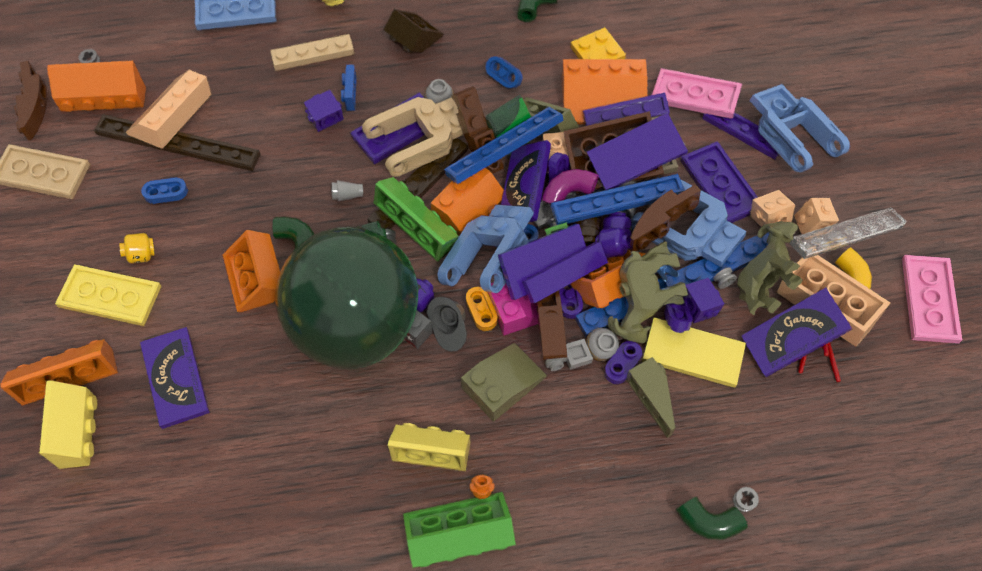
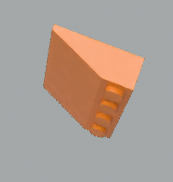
[562,59,647,124]

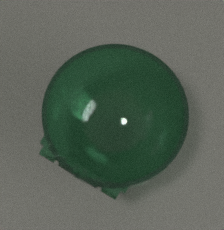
[275,221,418,369]

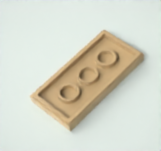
[0,144,90,199]

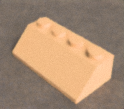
[126,70,211,149]
[777,250,890,347]

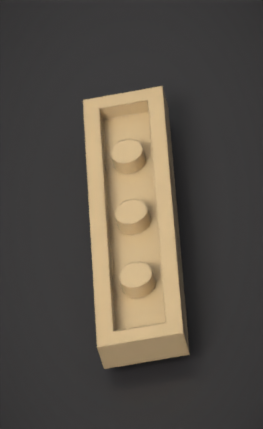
[271,34,354,71]

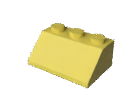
[40,381,97,469]
[388,423,470,471]

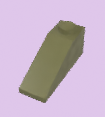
[514,97,579,134]
[626,357,675,438]

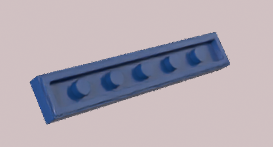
[444,107,564,184]
[551,174,685,225]

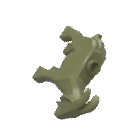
[737,221,803,315]
[608,241,688,343]

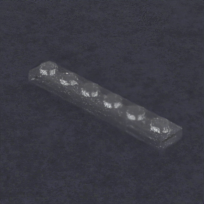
[790,207,906,259]

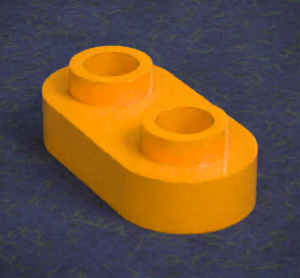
[466,287,497,331]

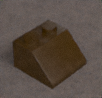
[383,9,444,53]

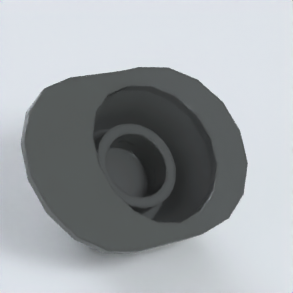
[427,297,467,352]

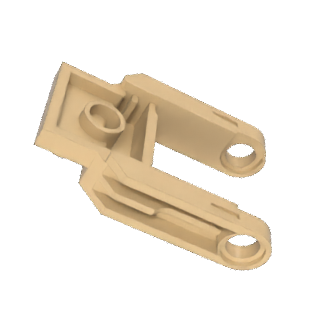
[362,97,464,177]

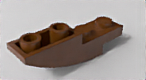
[14,60,48,141]
[453,86,504,174]
[630,185,701,251]
[536,290,567,359]

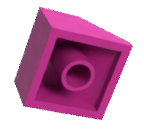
[488,282,538,336]

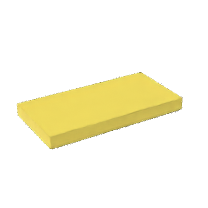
[55,264,161,326]
[642,318,746,388]

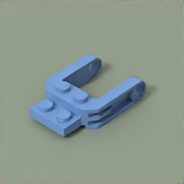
[750,84,850,172]
[631,180,746,267]
[438,205,534,293]

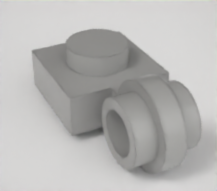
[545,339,593,371]

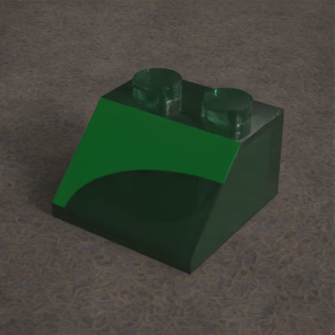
[485,95,531,154]

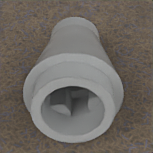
[331,180,363,202]

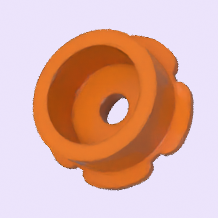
[469,475,495,499]

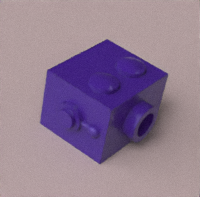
[304,90,344,132]
[682,278,725,323]

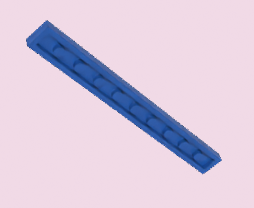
[575,232,769,338]

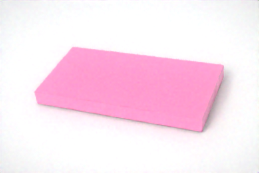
[652,69,742,119]
[902,255,962,344]

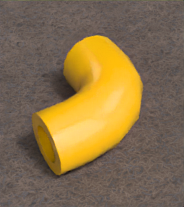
[835,247,872,289]

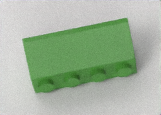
[374,177,459,262]
[403,492,516,568]

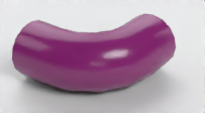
[541,169,599,205]

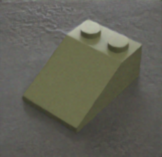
[461,343,547,422]

